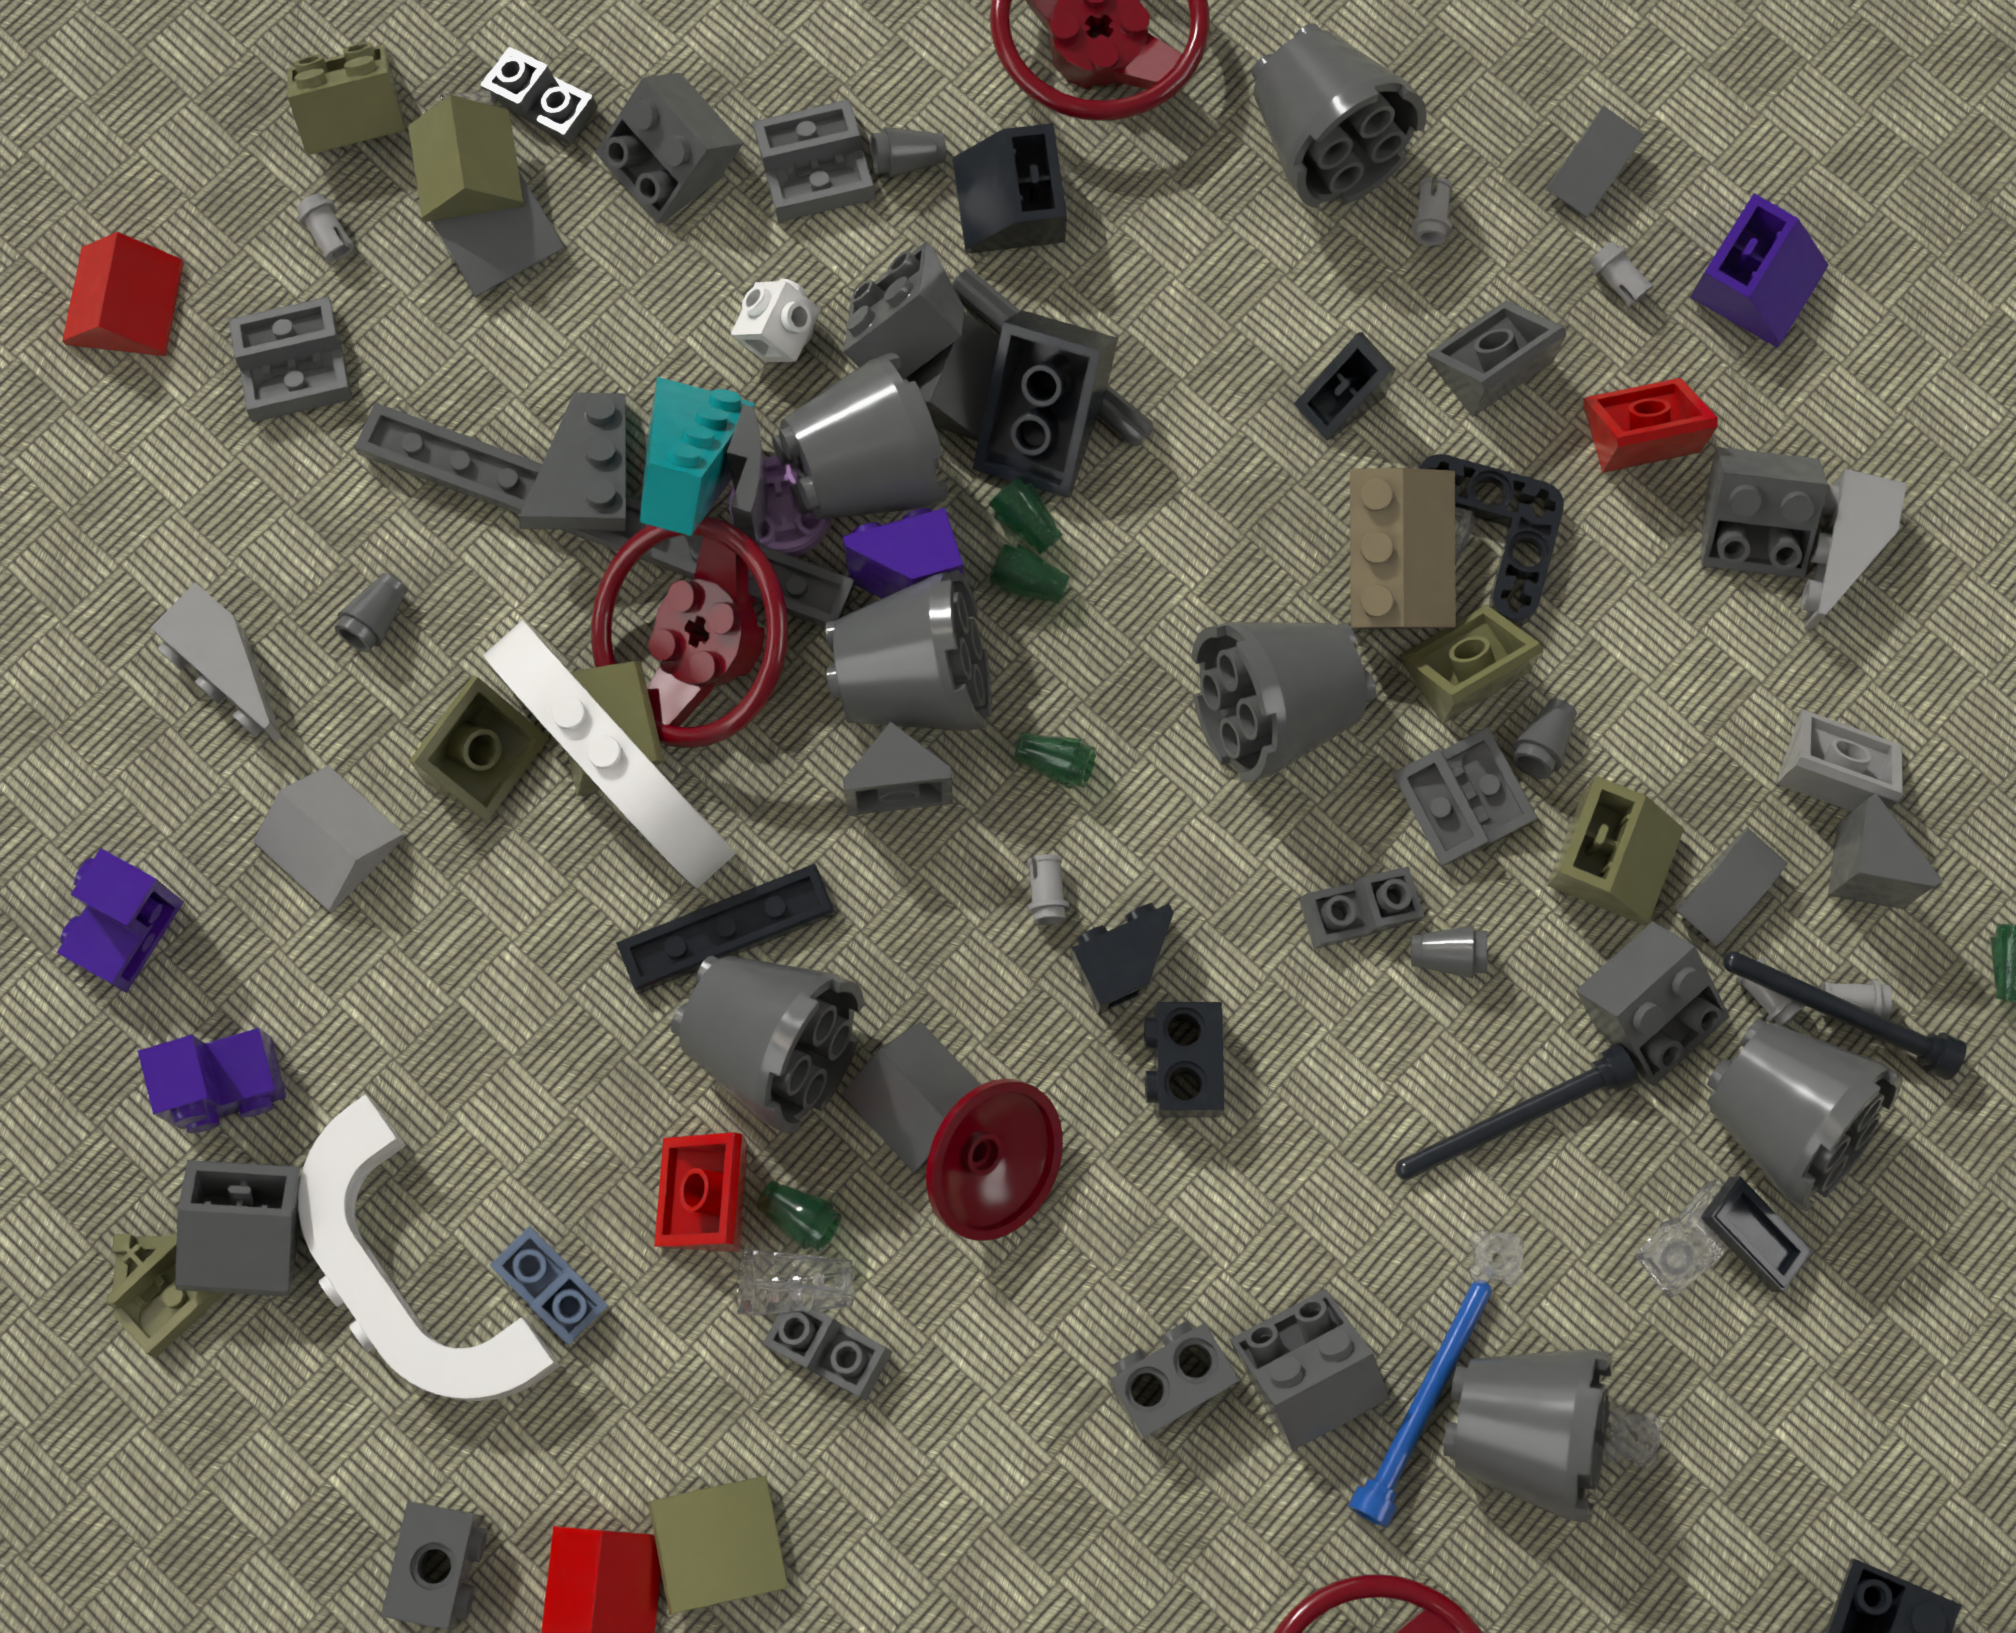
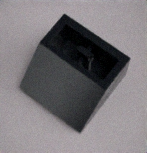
[953,123,1067,254]
[1825,1558,1961,1633]

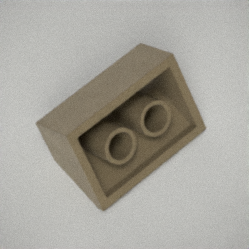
[1350,468,1456,629]

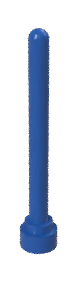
[1347,1280,1492,1528]

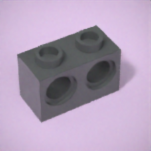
[1107,1320,1240,1440]

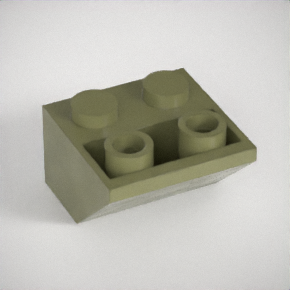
[287,42,405,155]
[1547,776,1684,926]

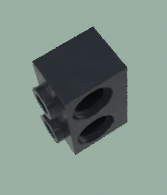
[1144,1002,1225,1118]

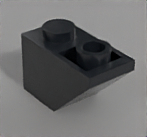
[1070,903,1174,1015]

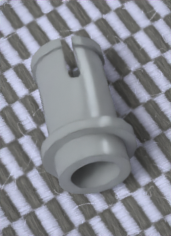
[1411,177,1452,246]
[297,194,355,262]
[1590,241,1653,308]
[1027,854,1070,925]
[1736,957,1805,1026]
[1820,979,1892,1017]

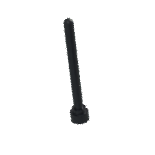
[1723,951,1967,1080]
[1395,1044,1639,1180]

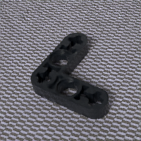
[1419,454,1564,627]

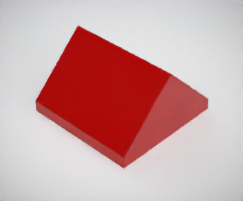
[62,231,184,356]
[1583,378,1718,473]
[654,1132,748,1252]
[541,1526,662,1633]

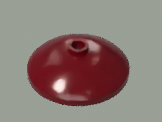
[926,1079,1063,1241]

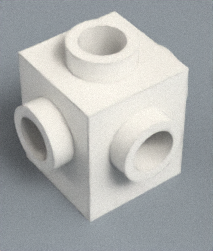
[730,279,821,362]

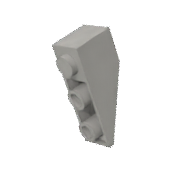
[1801,469,1907,630]
[151,582,281,742]

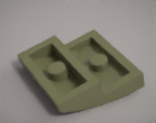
[648,1476,788,1615]

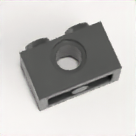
[381,1501,487,1630]

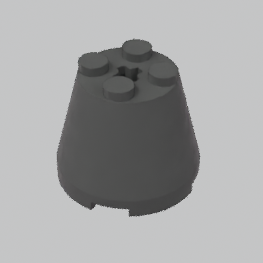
[1252,23,1427,208]
[772,353,948,519]
[825,570,992,731]
[1191,622,1376,782]
[671,955,864,1134]
[1707,1019,1903,1212]
[1443,1349,1613,1523]

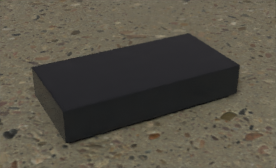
[1700,1176,1812,1292]

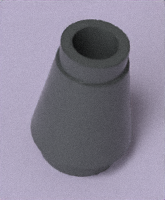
[870,127,946,178]
[334,573,407,652]
[1512,698,1577,779]
[1411,925,1487,978]

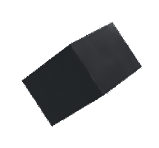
[1294,332,1396,441]

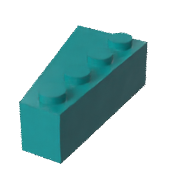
[639,377,756,536]

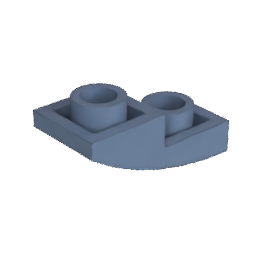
[490,1225,608,1345]

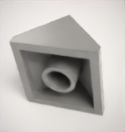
[1776,709,1903,811]
[253,765,406,913]

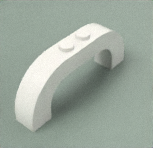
[483,620,736,889]
[298,1094,561,1401]

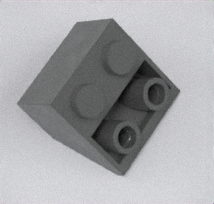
[595,73,744,223]
[843,241,965,380]
[1701,447,1829,578]
[1576,921,1730,1086]
[175,1160,301,1297]
[1230,1289,1390,1451]

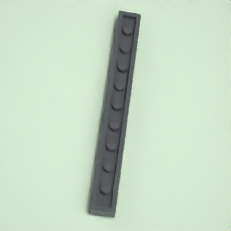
[354,402,855,628]

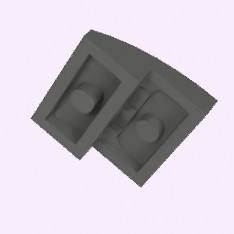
[752,99,875,222]
[430,172,564,297]
[229,297,353,423]
[727,405,768,546]
[1392,726,1539,867]

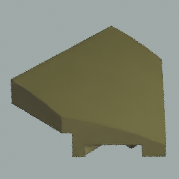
[106,1233,224,1359]

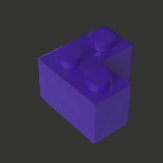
[57,848,184,993]
[138,1028,287,1133]

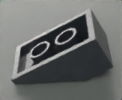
[972,310,1118,498]

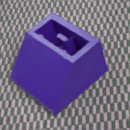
[1690,193,1829,348]
[843,508,964,599]

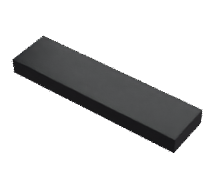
[616,863,836,995]

